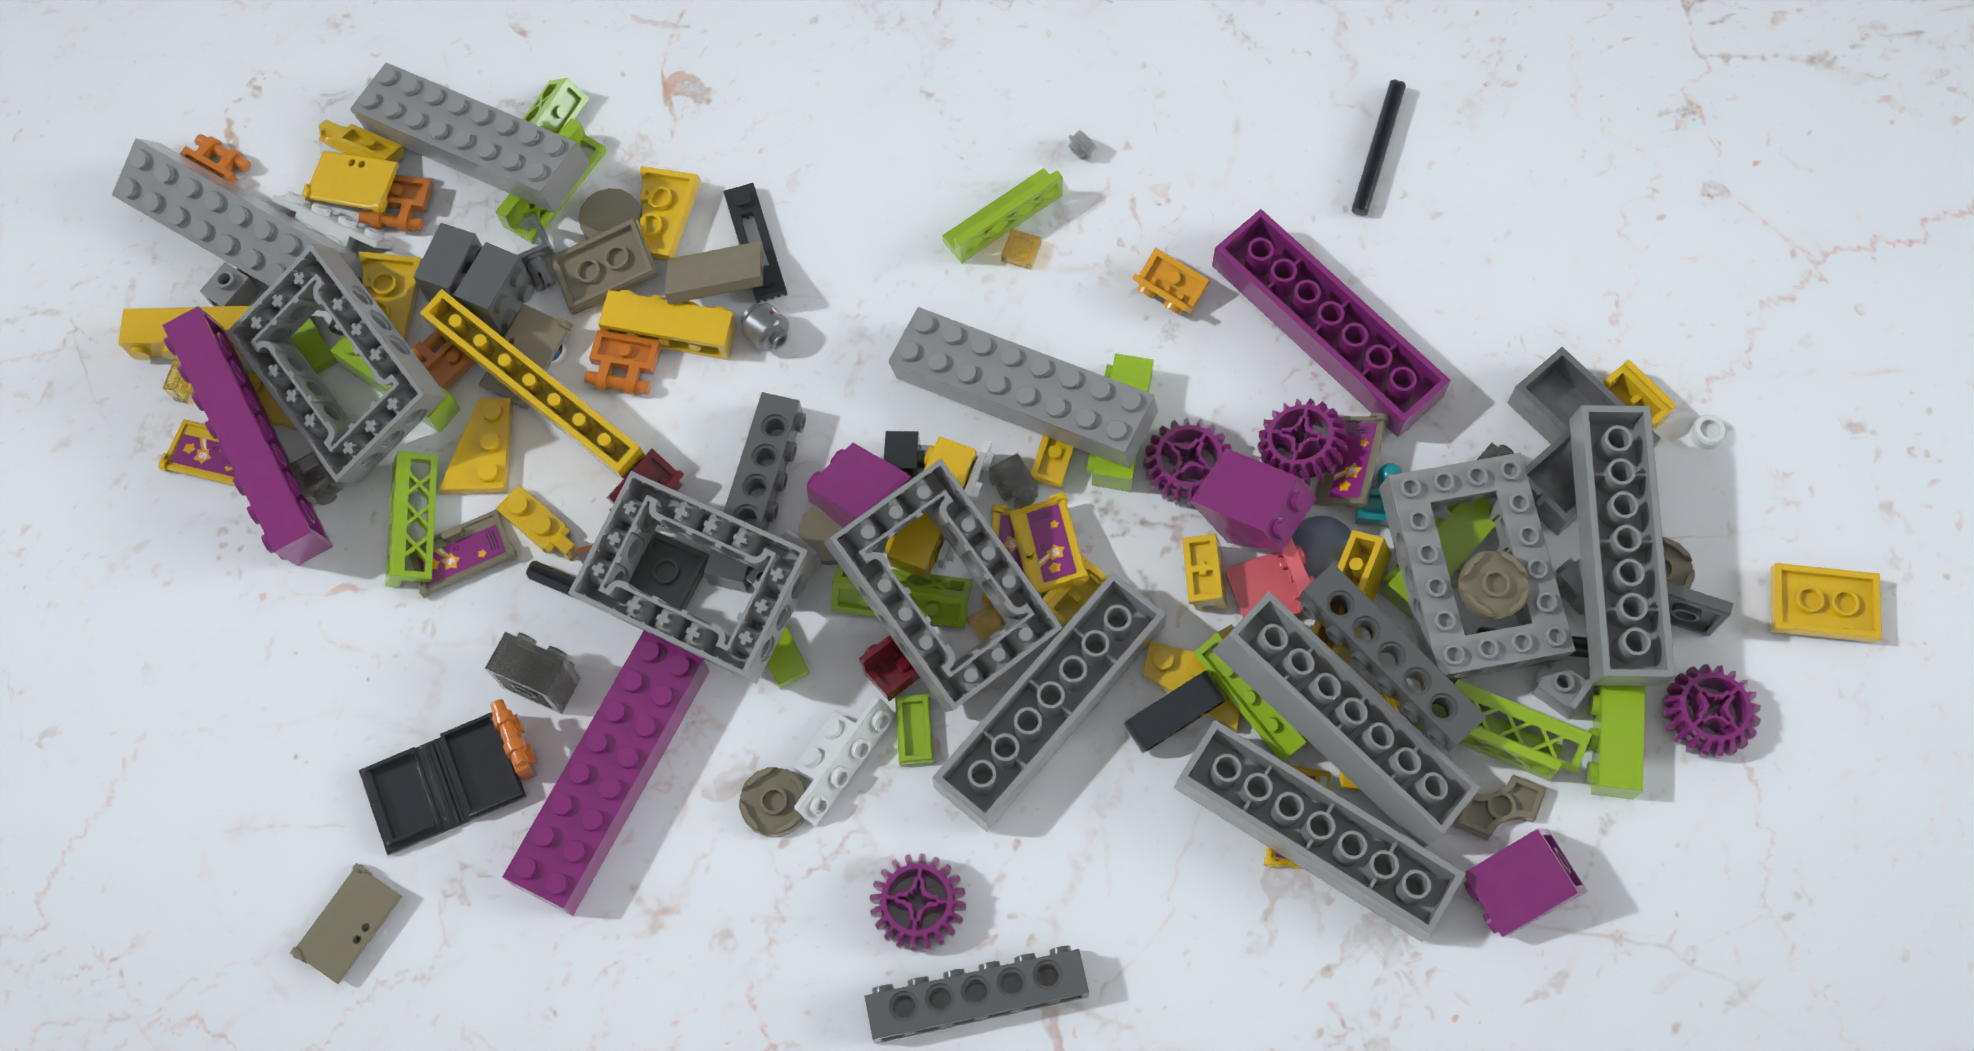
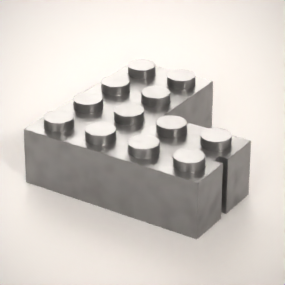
[1507,347,1661,536]

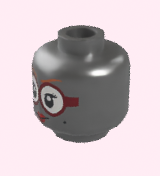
[741,303,789,351]

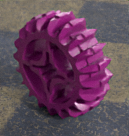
[1257,398,1349,486]
[1143,417,1231,507]
[1662,664,1761,759]
[869,854,966,952]

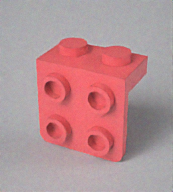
[1226,537,1315,618]

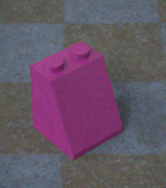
[806,443,911,528]
[1190,449,1317,552]
[1463,828,1588,937]

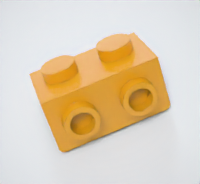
[1132,247,1211,315]

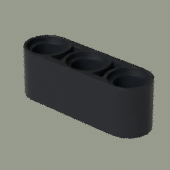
[1124,669,1228,753]

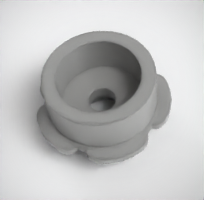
[1068,130,1096,159]

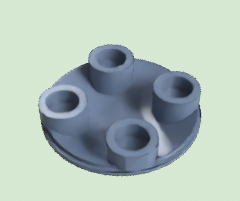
[1292,516,1351,579]

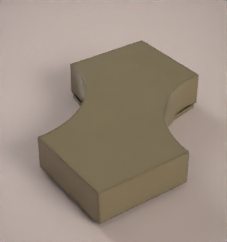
[1454,774,1547,841]

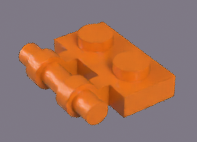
[179,134,251,185]
[359,175,434,233]
[412,330,476,390]
[584,330,662,395]
[490,699,538,781]

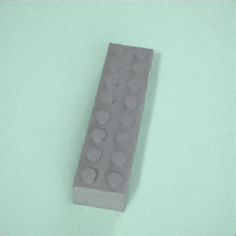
[350,62,590,213]
[112,138,357,311]
[888,307,1158,469]
[1569,405,1676,686]
[932,572,1167,832]
[1213,591,1480,848]
[1174,720,1466,942]

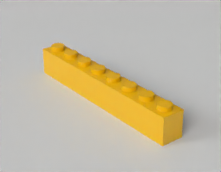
[420,289,645,480]

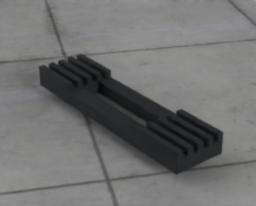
[723,183,788,304]

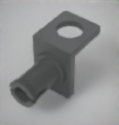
[518,214,555,291]

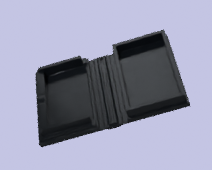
[359,712,527,856]

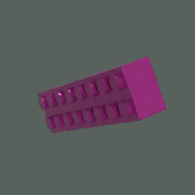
[1212,209,1451,438]
[162,306,333,566]
[502,630,710,916]

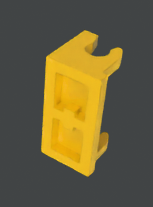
[1603,359,1677,431]
[1182,533,1228,611]
[1042,554,1108,632]

